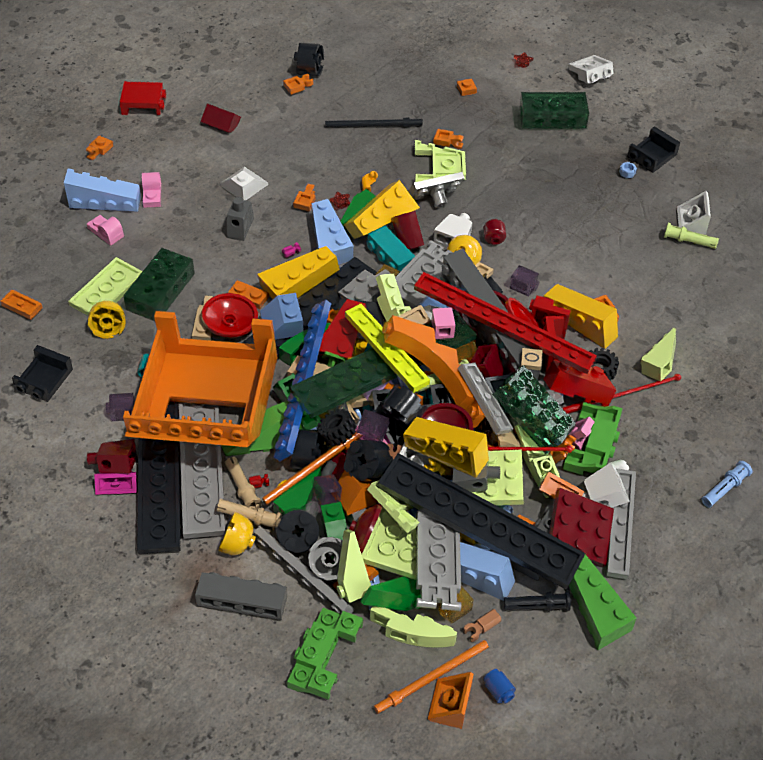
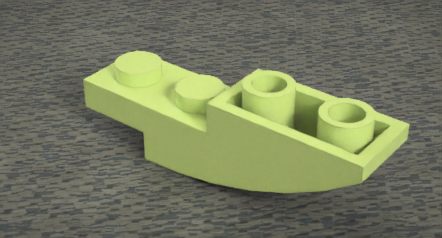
[376,274,411,322]
[514,420,560,498]
[370,606,457,647]

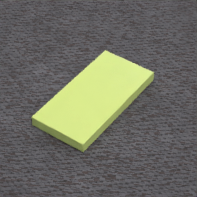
[68,257,144,316]

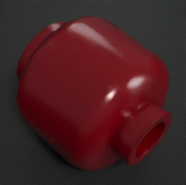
[483,219,506,245]

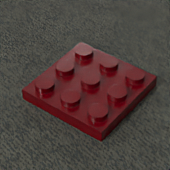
[549,488,614,567]

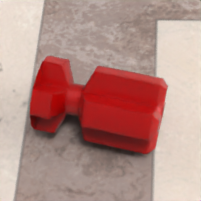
[249,473,270,488]

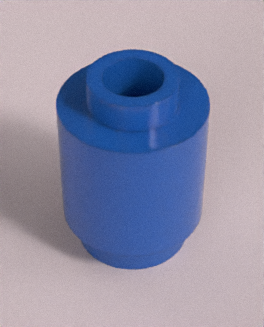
[483,669,516,704]

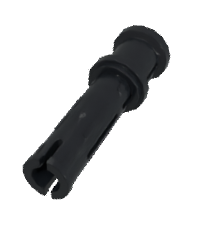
[504,591,571,612]

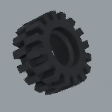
[589,348,619,381]
[317,409,357,446]

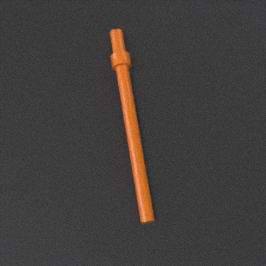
[262,428,364,505]
[374,640,489,714]

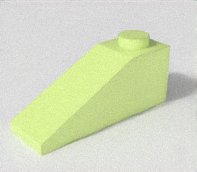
[337,529,371,603]

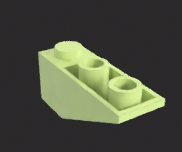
[641,328,676,381]

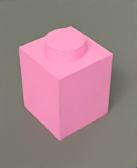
[431,307,455,339]

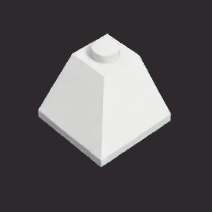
[220,167,268,200]

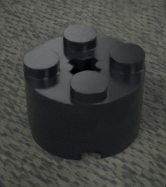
[294,43,324,76]
[381,384,428,431]
[290,429,324,469]
[344,440,393,482]
[275,508,319,552]

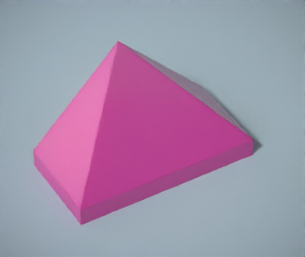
[94,471,137,495]

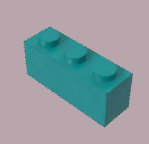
[367,225,415,276]

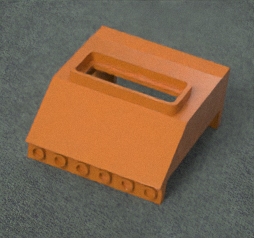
[123,311,277,447]

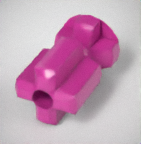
[282,242,301,258]

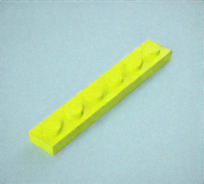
[345,304,430,393]

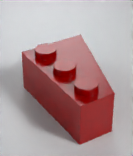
[319,299,367,358]
[543,360,616,407]

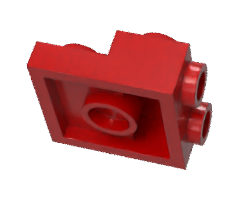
[529,295,571,339]

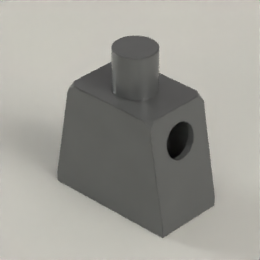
[227,197,254,241]
[452,462,501,492]

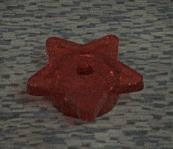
[514,52,534,68]
[329,192,350,209]

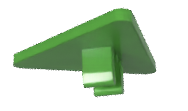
[321,351,350,370]

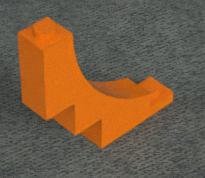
[382,315,485,428]

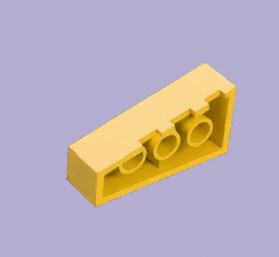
[344,180,420,239]
[257,246,340,299]
[544,284,618,349]
[403,417,489,478]

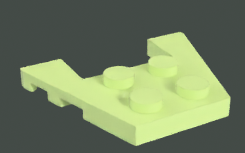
[415,140,466,182]
[367,480,420,533]

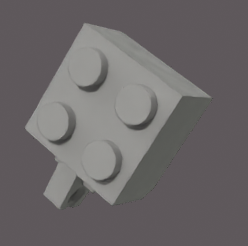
[338,269,391,302]

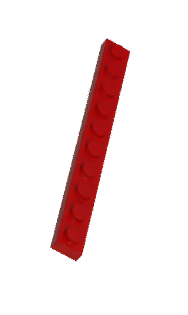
[414,272,597,374]

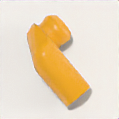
[361,171,378,192]

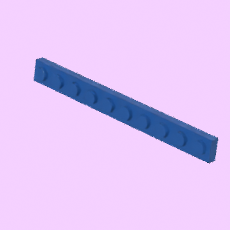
[274,300,331,461]

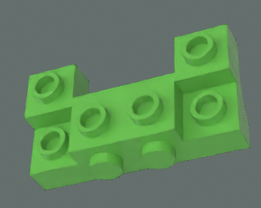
[563,402,623,475]
[287,608,363,700]

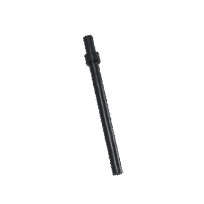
[325,117,423,127]

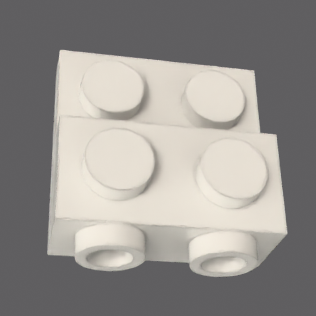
[569,55,613,84]

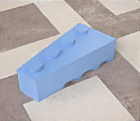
[64,168,141,212]
[312,199,353,265]
[460,542,515,601]

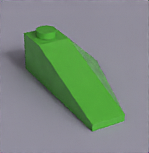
[221,400,302,456]

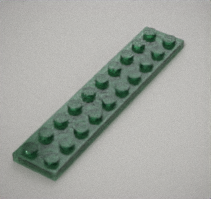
[290,309,477,419]

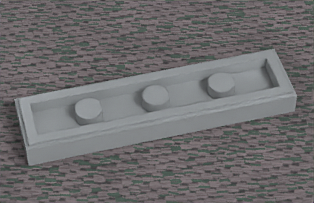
[458,363,513,435]

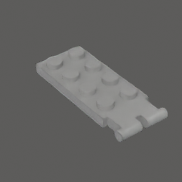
[395,240,453,309]
[416,511,461,611]

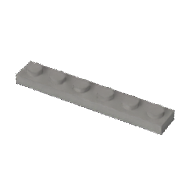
[606,468,636,579]
[254,526,355,614]

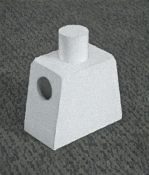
[434,213,472,247]
[582,463,630,508]

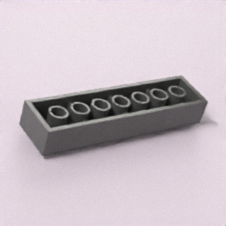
[440,248,542,384]

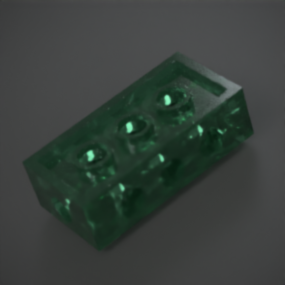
[519,92,589,129]
[123,248,195,321]
[492,365,576,455]

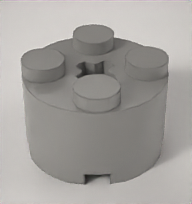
[308,537,343,582]

